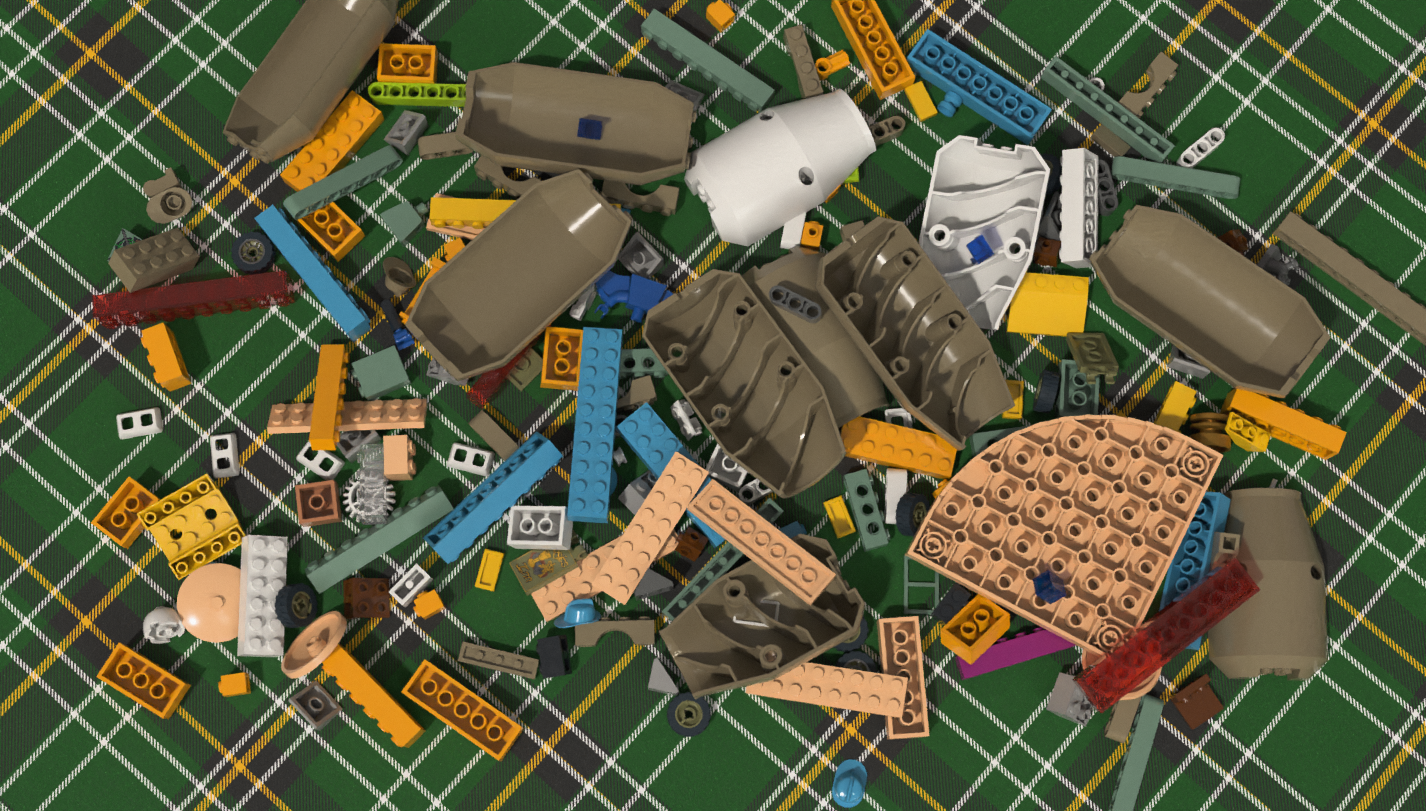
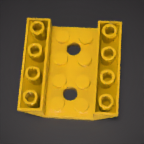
[137,473,246,580]

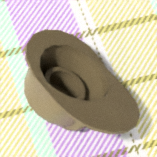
[146,187,192,224]
[383,257,416,297]

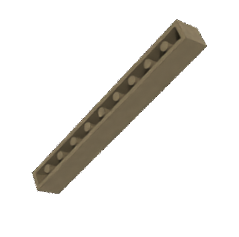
[1272,211,1426,346]

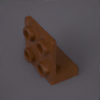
[343,578,390,620]
[1169,674,1224,729]

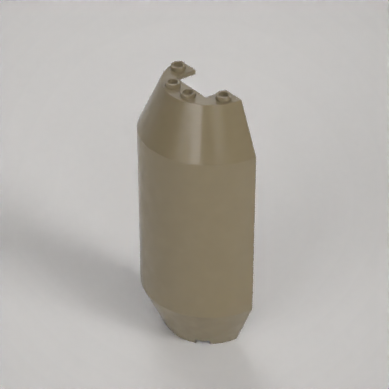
[222,0,398,164]
[456,62,697,185]
[405,169,633,381]
[1089,205,1331,398]

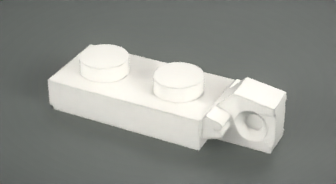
[570,284,598,321]

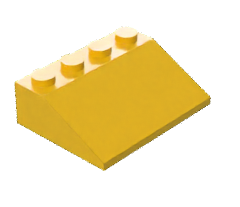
[1007,272,1089,337]

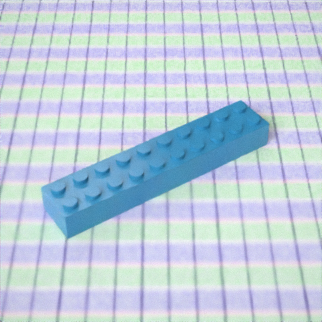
[567,327,623,523]

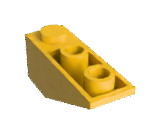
[1225,412,1271,452]

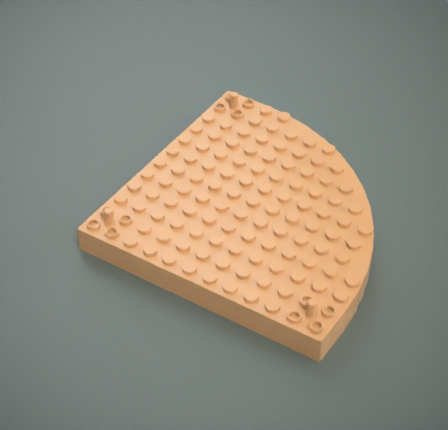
[905,414,1223,666]

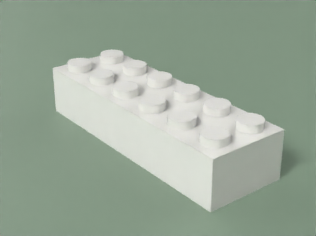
[1059,148,1098,268]
[237,535,288,657]

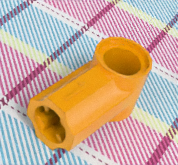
[815,50,850,80]

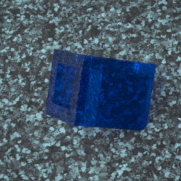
[577,118,603,140]
[966,235,994,265]
[1033,570,1066,604]

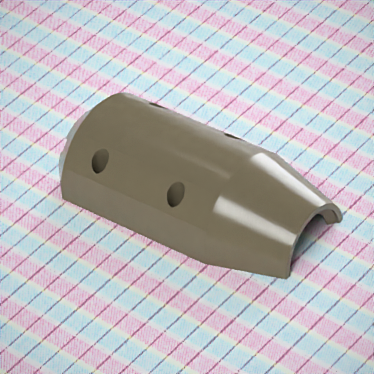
[815,216,1015,450]
[642,269,846,498]

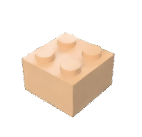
[383,435,416,481]

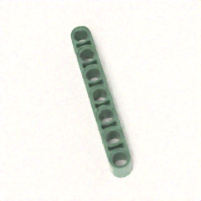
[283,145,403,220]
[1111,156,1240,199]
[1108,694,1164,811]

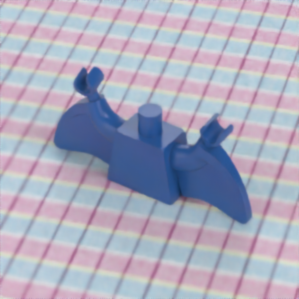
[595,270,674,322]

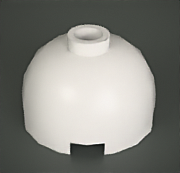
[143,606,185,644]

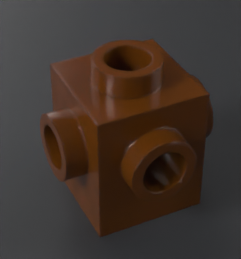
[1218,229,1249,256]
[1034,237,1061,267]
[675,527,709,562]

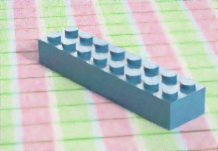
[906,29,1052,145]
[254,204,371,343]
[616,402,726,548]
[423,431,563,564]
[1153,491,1231,651]

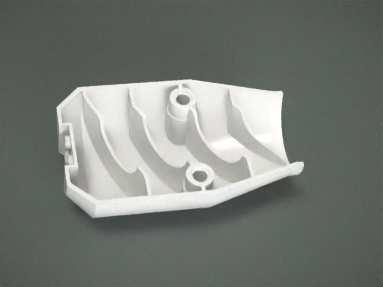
[684,88,876,246]
[919,135,1050,330]

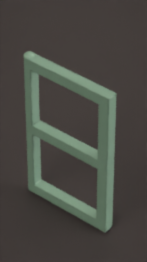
[904,555,939,614]

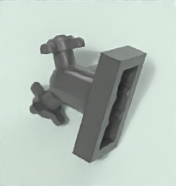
[1257,244,1299,286]

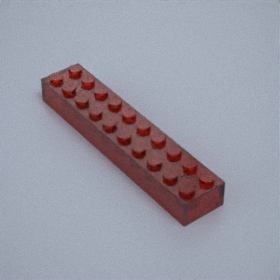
[92,271,295,329]
[1072,557,1260,714]

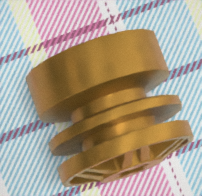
[1189,412,1231,453]

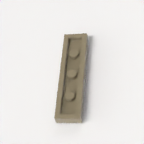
[458,642,540,680]

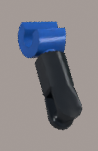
[381,300,415,351]

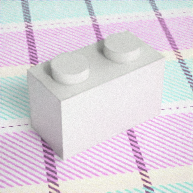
[389,563,433,608]

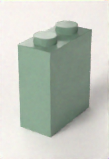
[351,345,411,401]

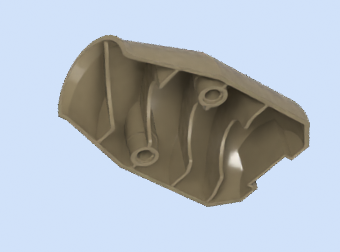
[742,247,890,428]
[1207,488,1328,681]
[659,534,865,700]

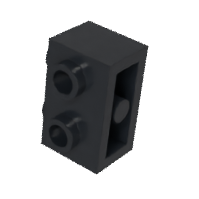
[929,583,971,627]
[536,635,572,679]

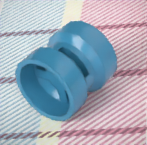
[937,91,963,117]

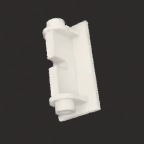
[670,399,702,441]

